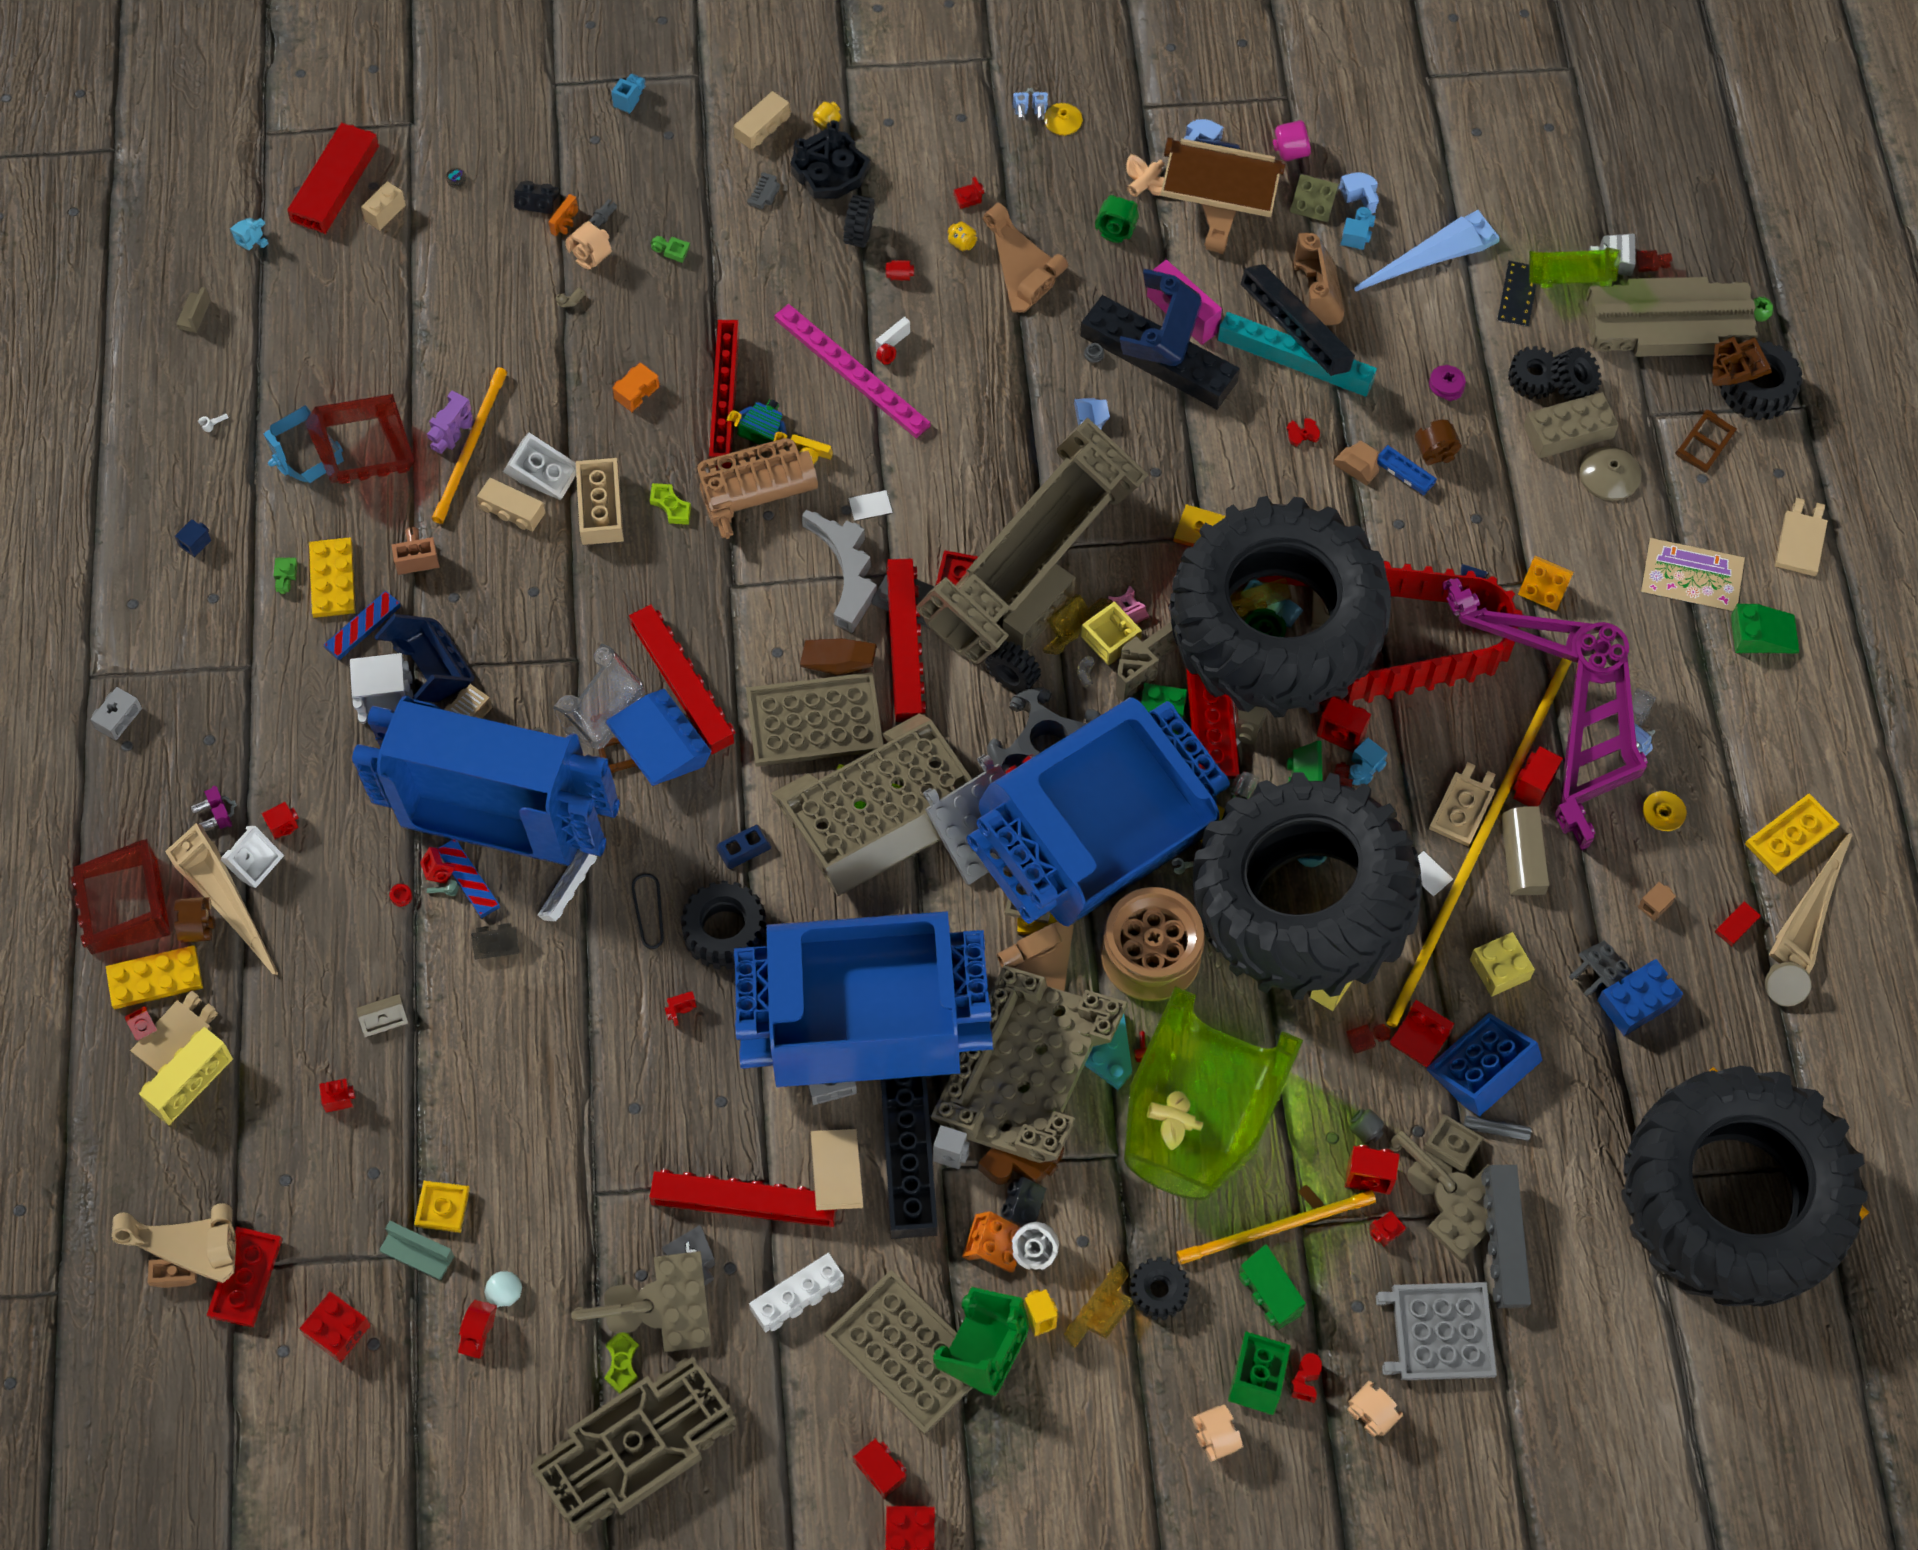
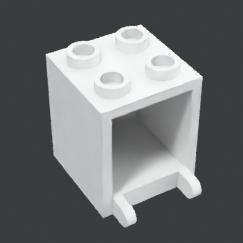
[350,653,413,724]

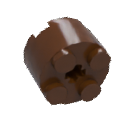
[1414,419,1462,465]
[174,897,215,943]

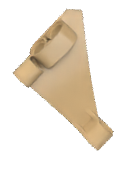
[112,1203,236,1283]

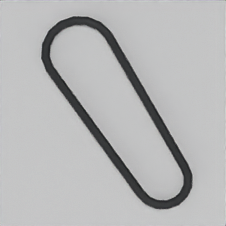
[631,874,664,949]

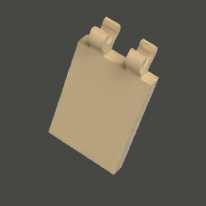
[1775,498,1828,577]
[1429,762,1496,847]
[130,991,218,1074]

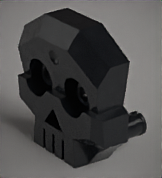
[790,120,871,199]

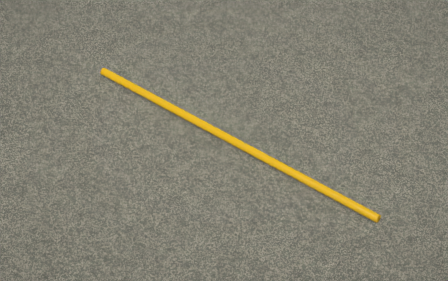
[1386,658,1572,1028]

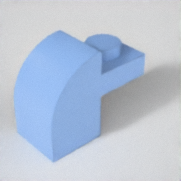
[1184,119,1223,141]
[1339,173,1379,213]

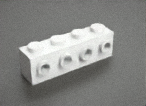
[749,1253,844,1333]

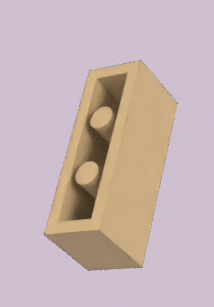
[733,91,790,150]
[477,478,545,532]

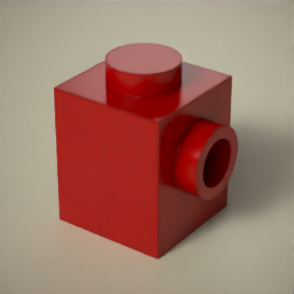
[261,802,299,839]

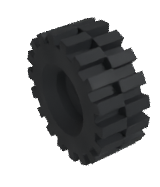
[843,195,875,248]
[1508,346,1557,399]
[1550,347,1602,401]
[985,641,1041,694]
[1130,1257,1190,1320]

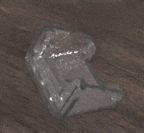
[553,643,645,749]

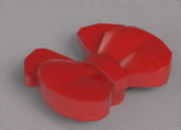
[1286,418,1320,446]

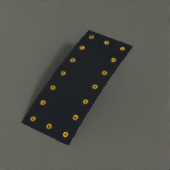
[1497,261,1540,327]

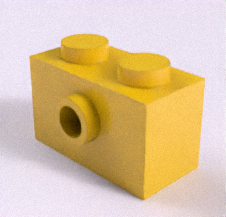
[1024,1289,1058,1337]

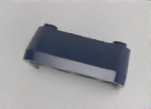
[1120,269,1202,366]
[374,614,475,702]

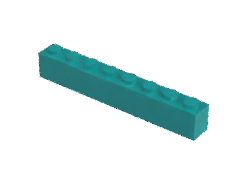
[1218,311,1377,397]

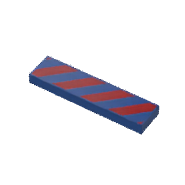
[324,591,401,660]
[438,839,500,919]

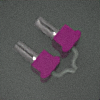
[191,786,237,830]

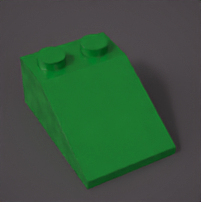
[1731,604,1799,653]
[1228,1331,1291,1415]

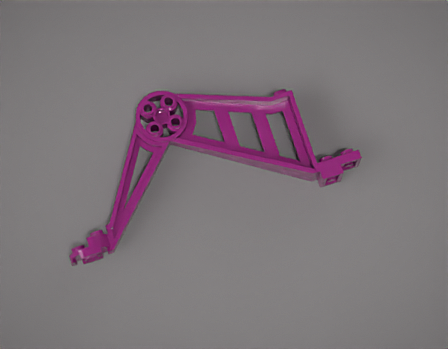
[1443,578,1648,850]

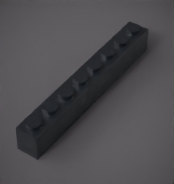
[1240,264,1355,376]

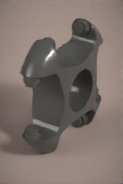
[987,687,1101,773]

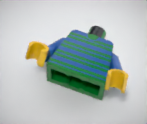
[726,399,787,447]

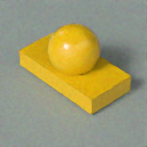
[791,434,833,464]

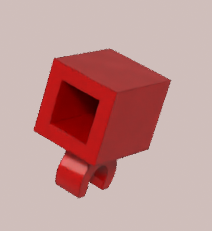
[319,1078,356,1113]

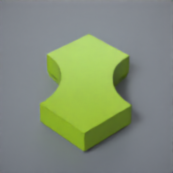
[650,483,691,525]
[604,1332,639,1395]

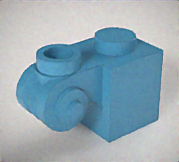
[611,74,645,113]
[1341,207,1376,250]
[1348,737,1388,785]

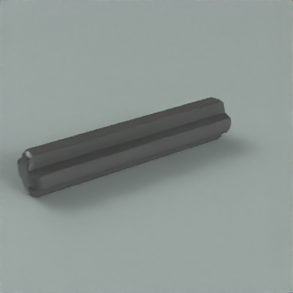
[1463,1116,1532,1140]

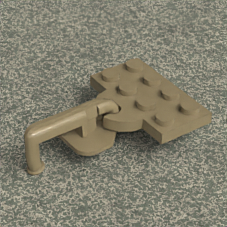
[1389,1132,1522,1261]
[571,1251,711,1352]

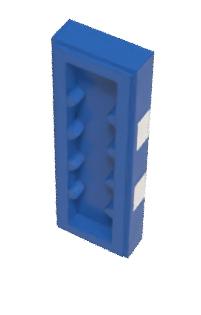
[1377,445,1437,496]

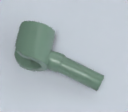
[427,880,459,896]

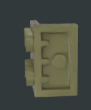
[1290,174,1339,222]

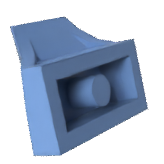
[1074,398,1110,430]

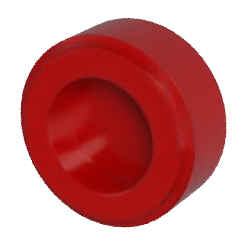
[876,343,897,365]
[389,884,413,907]

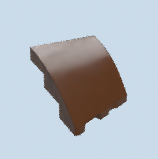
[1712,337,1772,386]

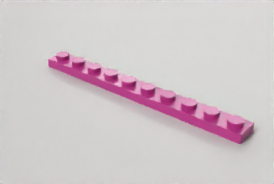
[774,304,930,438]

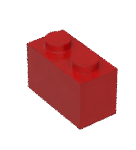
[853,1438,907,1499]

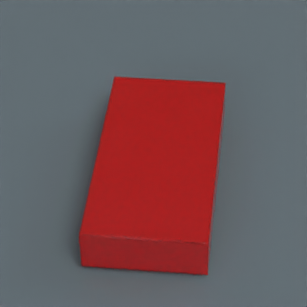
[1715,901,1761,947]

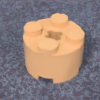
[566,221,612,269]
[1347,1381,1403,1437]
[1192,1405,1243,1462]

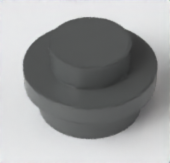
[1084,343,1104,363]

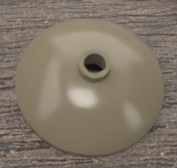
[1579,446,1642,501]

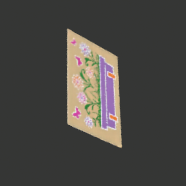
[1641,538,1745,611]

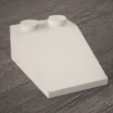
[503,433,576,500]

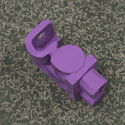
[427,391,474,454]

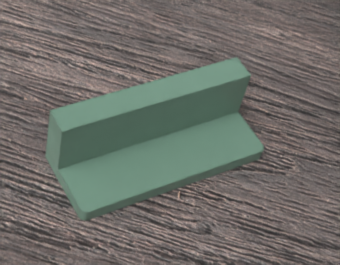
[380,1221,454,1280]

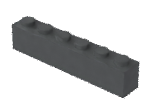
[1481,1165,1531,1308]

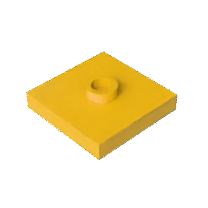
[1173,504,1225,547]
[414,1180,470,1233]

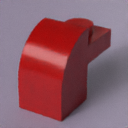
[458,1300,497,1359]

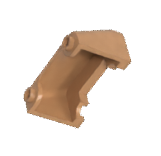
[1293,233,1344,325]

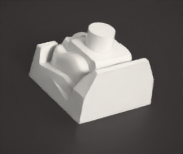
[220,826,284,888]

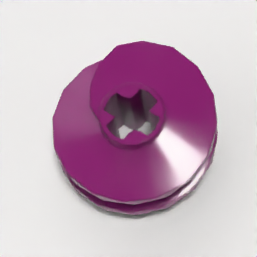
[1429,365,1466,401]

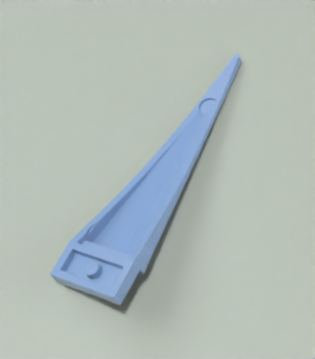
[1355,210,1500,291]

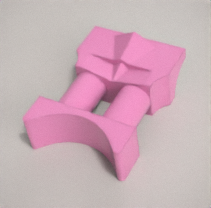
[1108,586,1149,624]

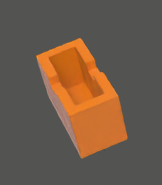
[612,362,660,412]

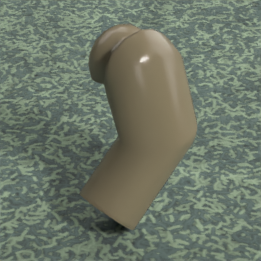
[555,287,585,308]

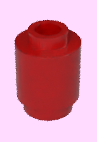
[886,260,914,281]

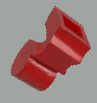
[1290,1353,1322,1403]

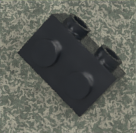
[514,181,559,214]
[1001,1177,1047,1227]

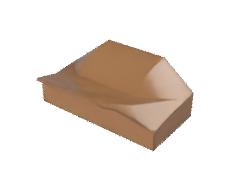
[1334,441,1379,486]
[148,1258,197,1288]

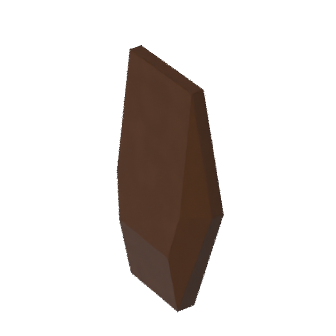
[800,638,877,675]

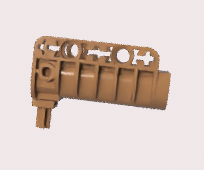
[697,438,818,539]

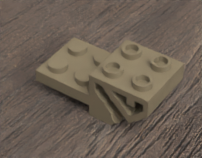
[1115,622,1177,702]

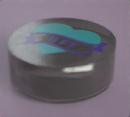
[446,168,466,188]

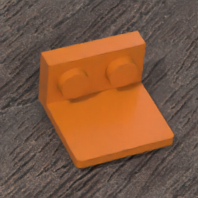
[962,1211,1021,1273]

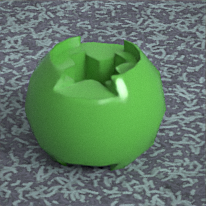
[1753,297,1773,322]

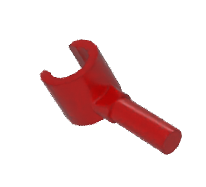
[1134,1031,1148,1063]

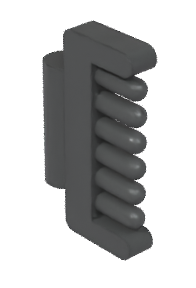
[747,173,780,209]

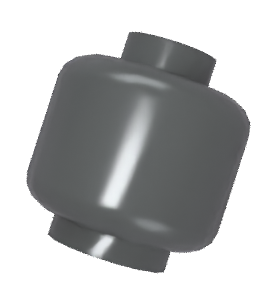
[1350,1109,1384,1143]

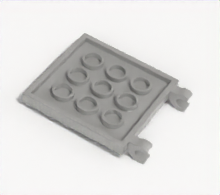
[923,754,1005,885]
[1376,1282,1497,1380]

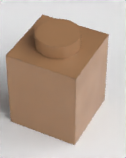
[1638,882,1676,922]

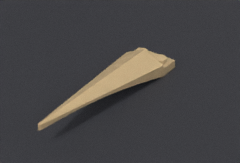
[165,823,278,975]
[1769,833,1852,974]

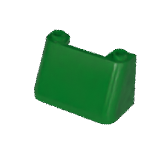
[933,1287,1029,1396]

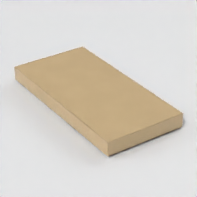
[811,1129,863,1210]

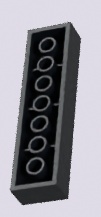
[1080,295,1240,410]
[880,1076,938,1239]

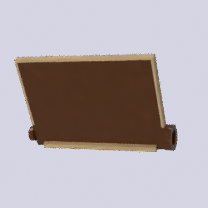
[1160,137,1286,217]

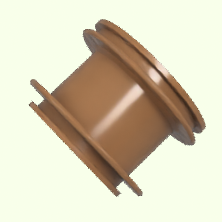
[1101,887,1205,1001]

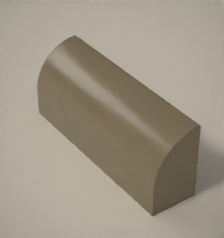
[1501,806,1549,896]

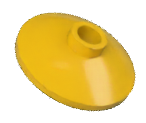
[1044,103,1082,135]
[1643,791,1687,831]

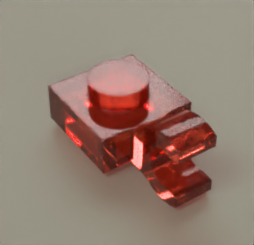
[1636,250,1673,272]

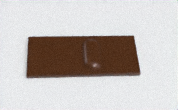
[1298,1185,1325,1209]

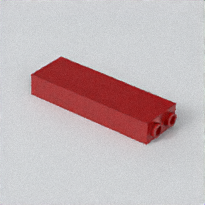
[287,122,379,234]

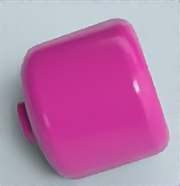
[1273,120,1311,161]

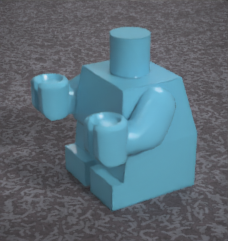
[230,218,268,250]

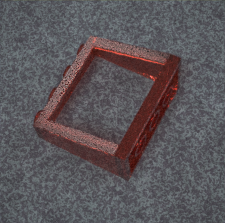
[305,394,415,484]
[71,839,171,955]

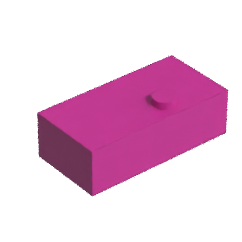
[1147,259,1222,345]

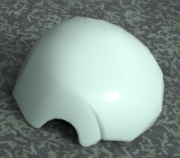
[484,1271,522,1308]

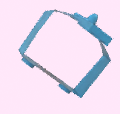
[263,405,344,483]

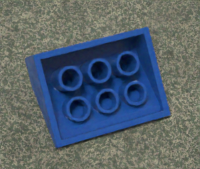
[606,688,711,786]
[1426,1013,1543,1117]

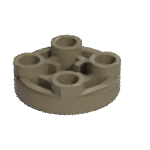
[1765,962,1812,1007]

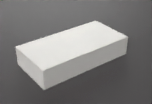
[876,317,910,352]

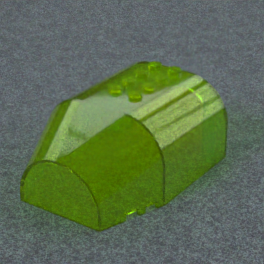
[1124,986,1303,1200]

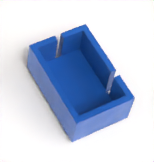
[1597,959,1683,1036]

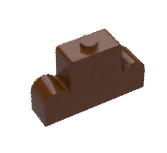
[978,1127,1064,1185]

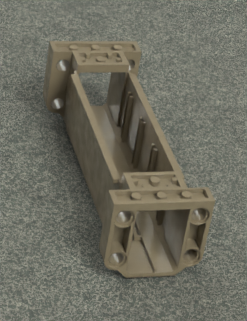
[916,417,1149,664]

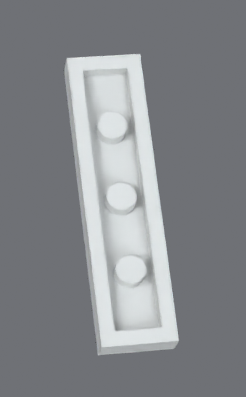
[538,849,597,921]

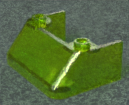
[1529,248,1621,288]

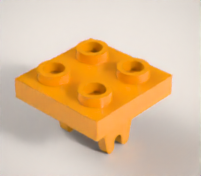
[1518,556,1574,611]

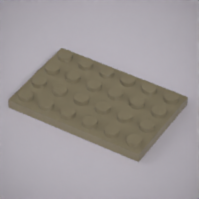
[746,672,883,767]
[824,1270,973,1436]

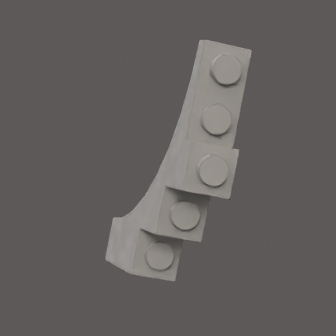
[802,510,877,633]

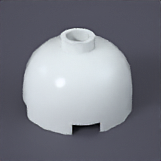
[1012,1222,1059,1270]

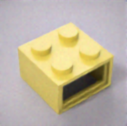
[1081,601,1142,666]
[1470,932,1535,997]

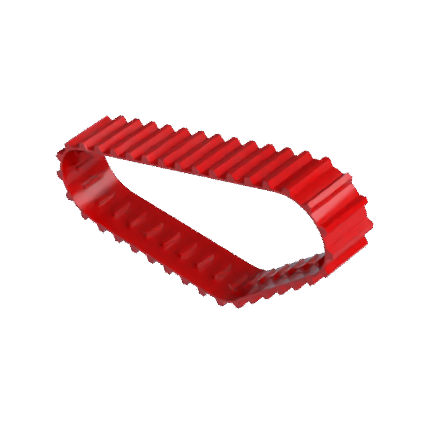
[1257,561,1522,710]

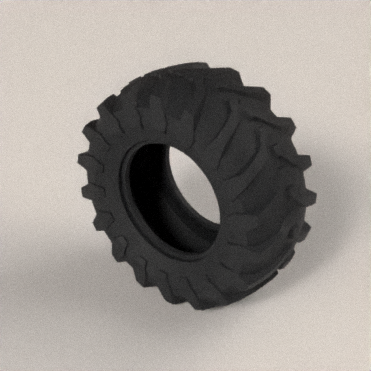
[1170,496,1391,718]
[1193,772,1422,1000]
[1621,1066,1868,1306]

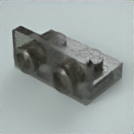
[471,923,520,960]

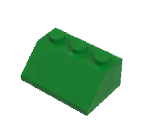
[1287,741,1323,783]
[1238,1244,1306,1331]

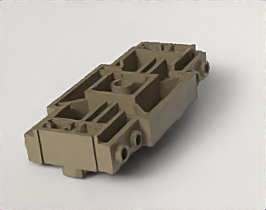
[1586,277,1758,357]
[531,1356,737,1535]

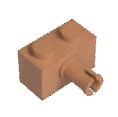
[392,527,440,575]

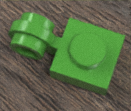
[651,236,690,263]
[273,558,298,594]

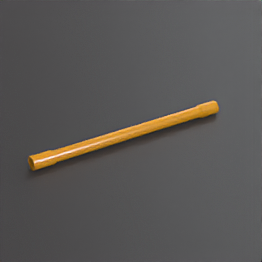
[432,367,508,524]
[1176,1190,1376,1265]

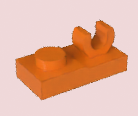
[549,194,579,236]

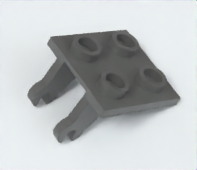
[1569,940,1633,997]

